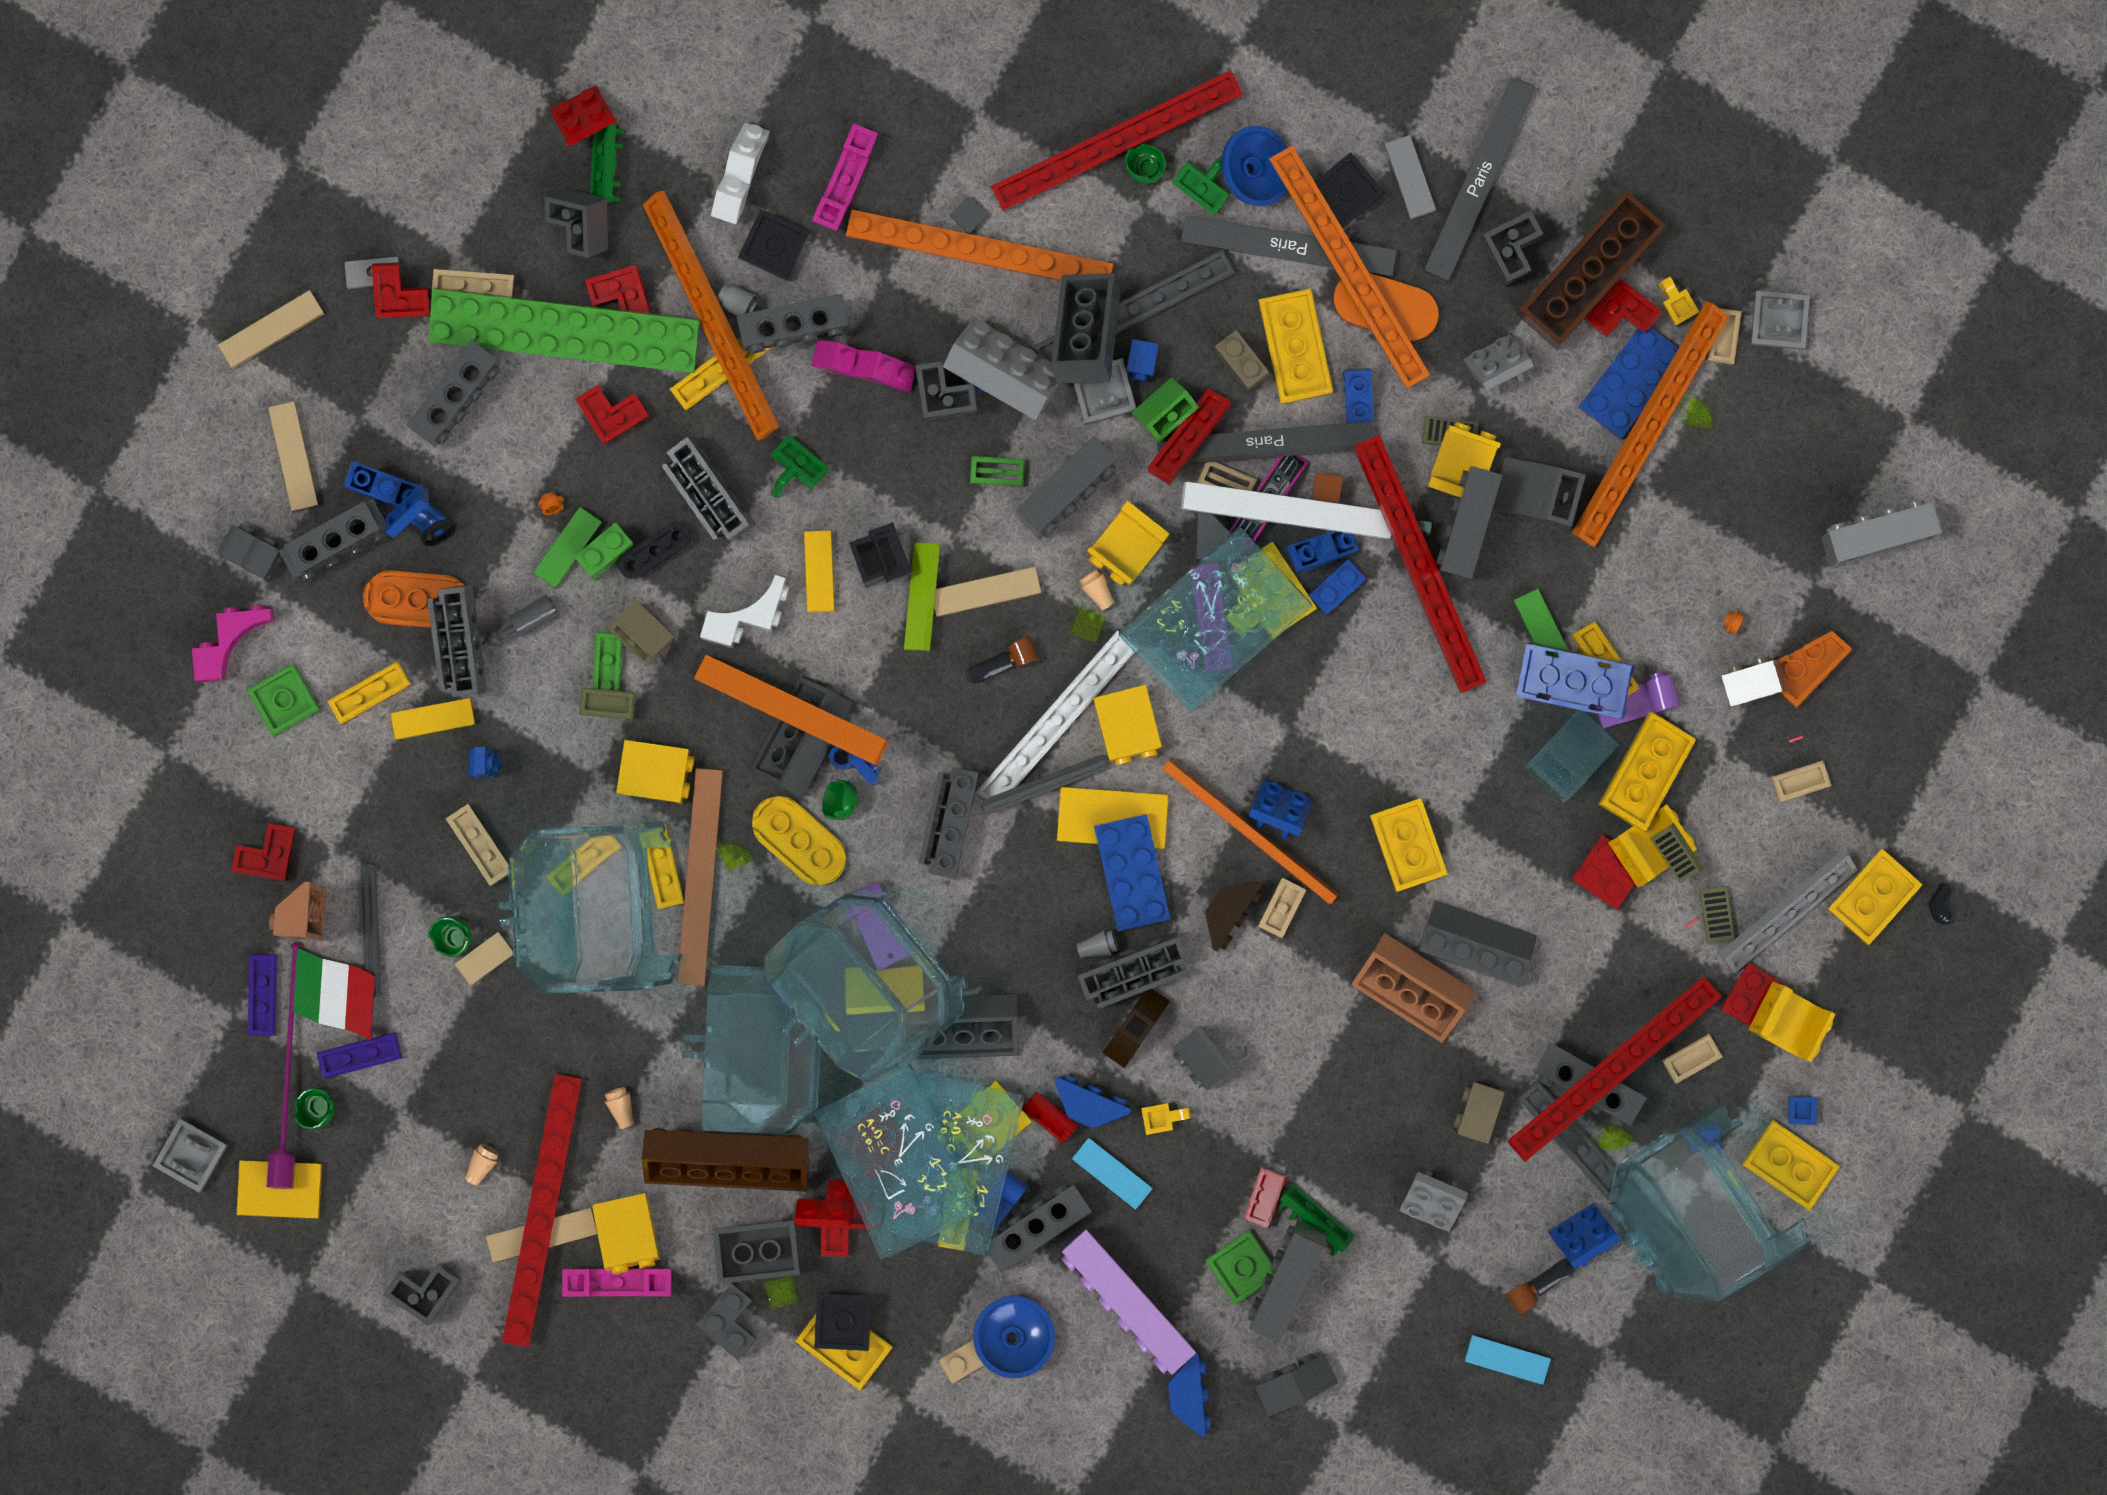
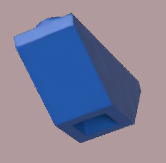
[343,461,418,507]
[1287,531,1359,573]
[1054,1074,1131,1128]
[1168,1352,1210,1436]

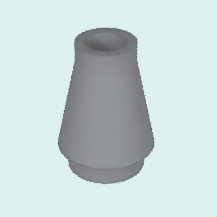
[1077,930,1119,959]

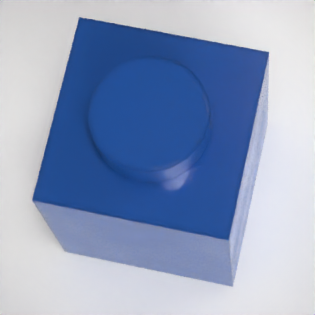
[1126,339,1159,382]

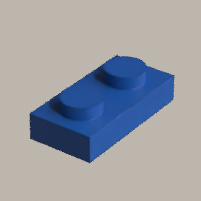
[1309,560,1366,616]

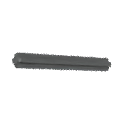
[980,755,1108,815]
[361,864,381,998]

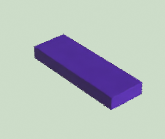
[247,954,277,1036]
[316,1032,402,1079]

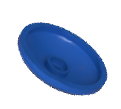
[1222,126,1288,207]
[973,1296,1055,1378]

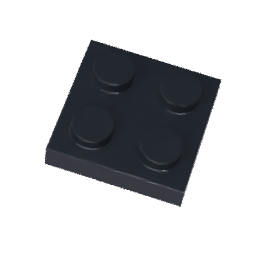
[1315,152,1385,228]
[738,209,809,281]
[814,1293,872,1351]

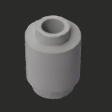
[717,284,758,316]

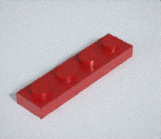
[1148,388,1230,485]

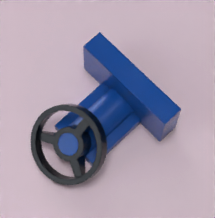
[385,484,457,546]

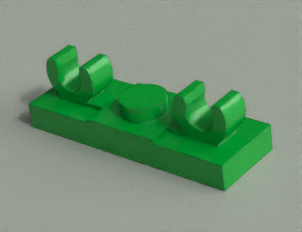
[590,123,624,203]
[1277,1183,1355,1256]

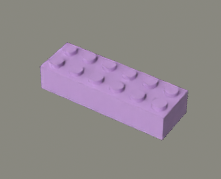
[1061,1229,1196,1375]

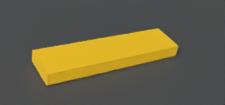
[670,332,771,411]

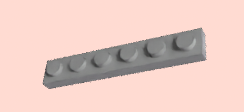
[1719,850,1858,974]

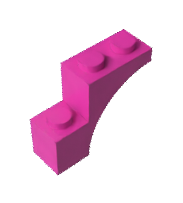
[811,340,916,393]
[192,605,275,683]

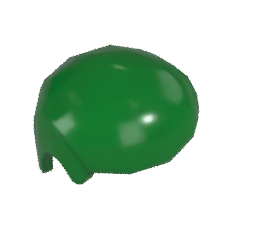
[1124,143,1167,184]
[822,779,859,820]
[428,916,472,957]
[293,1087,335,1130]

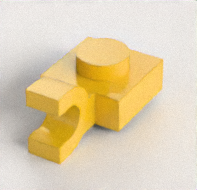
[1658,277,1699,326]
[1141,1103,1191,1135]

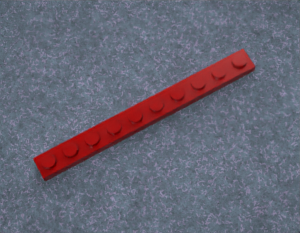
[991,70,1243,212]
[1353,435,1487,693]
[1507,977,1722,1162]
[502,1074,582,1347]

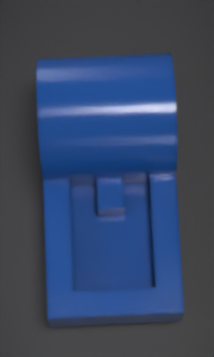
[1343,368,1374,423]
[468,747,501,778]
[829,747,880,786]
[975,1169,1029,1229]

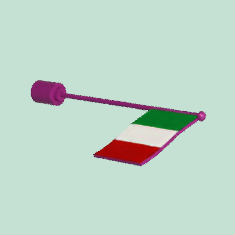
[266,942,376,1189]

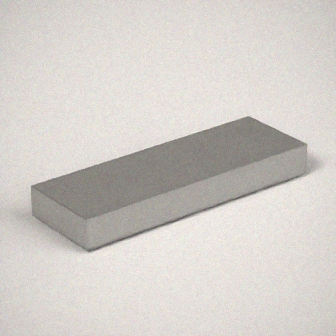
[1384,135,1436,220]

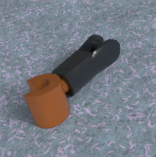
[966,636,1040,684]
[1505,1259,1576,1315]

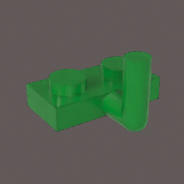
[1172,156,1232,215]
[771,435,830,498]

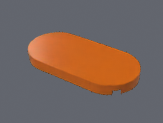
[1333,273,1439,342]
[363,570,464,628]

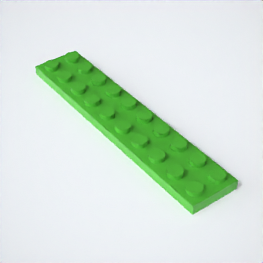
[428,288,700,373]

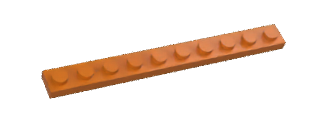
[1269,145,1430,390]
[643,191,779,441]
[846,210,1113,281]
[1572,301,1729,548]

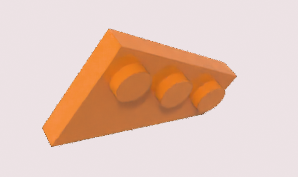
[1778,631,1852,709]

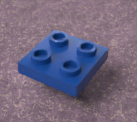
[1249,779,1313,839]
[1548,1203,1620,1270]

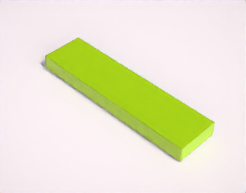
[904,543,940,651]

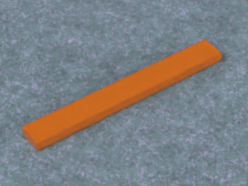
[694,655,889,766]
[1163,758,1339,904]

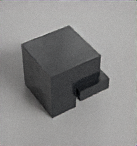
[849,522,912,587]

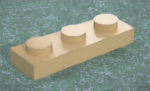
[431,269,515,297]
[446,804,514,886]

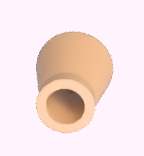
[1079,569,1115,611]
[604,1087,635,1129]
[464,1143,499,1186]

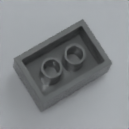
[713,1220,802,1284]

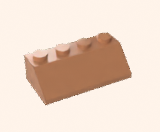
[269,882,326,941]
[1351,933,1476,1043]

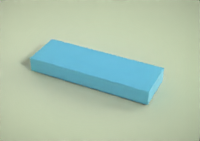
[1072,1138,1153,1210]
[1464,1335,1551,1385]

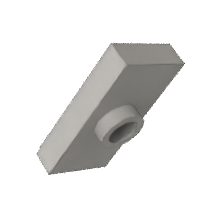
[345,257,399,290]

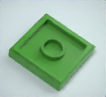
[246,663,320,737]
[1205,1230,1273,1305]

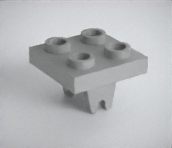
[1750,290,1810,350]
[1463,334,1533,396]
[1073,358,1136,425]
[153,1119,228,1193]
[1399,1171,1468,1232]

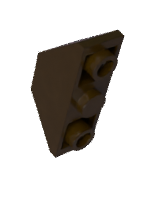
[1205,881,1263,953]
[1102,989,1170,1068]

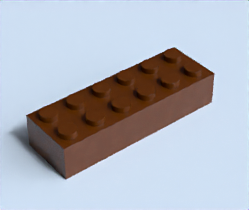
[1516,190,1667,350]
[642,1128,810,1192]

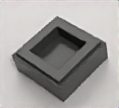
[950,197,988,234]

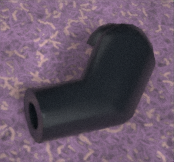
[1928,883,1952,925]

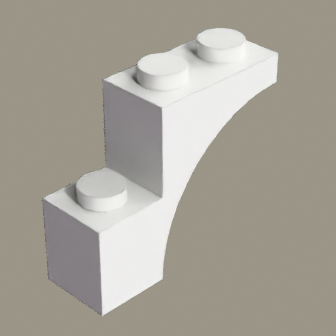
[711,123,770,224]
[700,575,790,648]

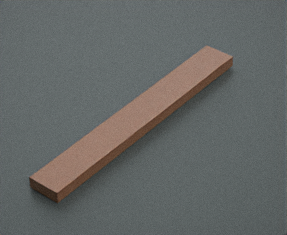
[677,768,723,986]

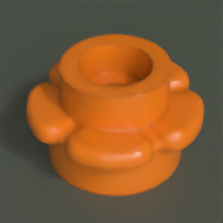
[538,492,564,515]
[1723,609,1745,635]

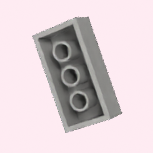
[943,318,1060,421]
[1821,500,1942,568]

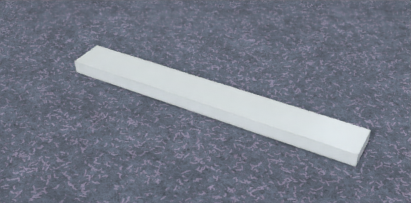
[1181,482,1391,539]
[975,631,1138,799]

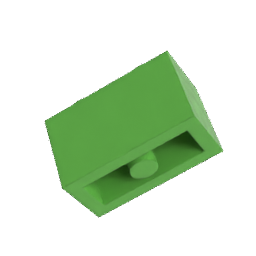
[1132,378,1199,443]
[574,522,635,580]

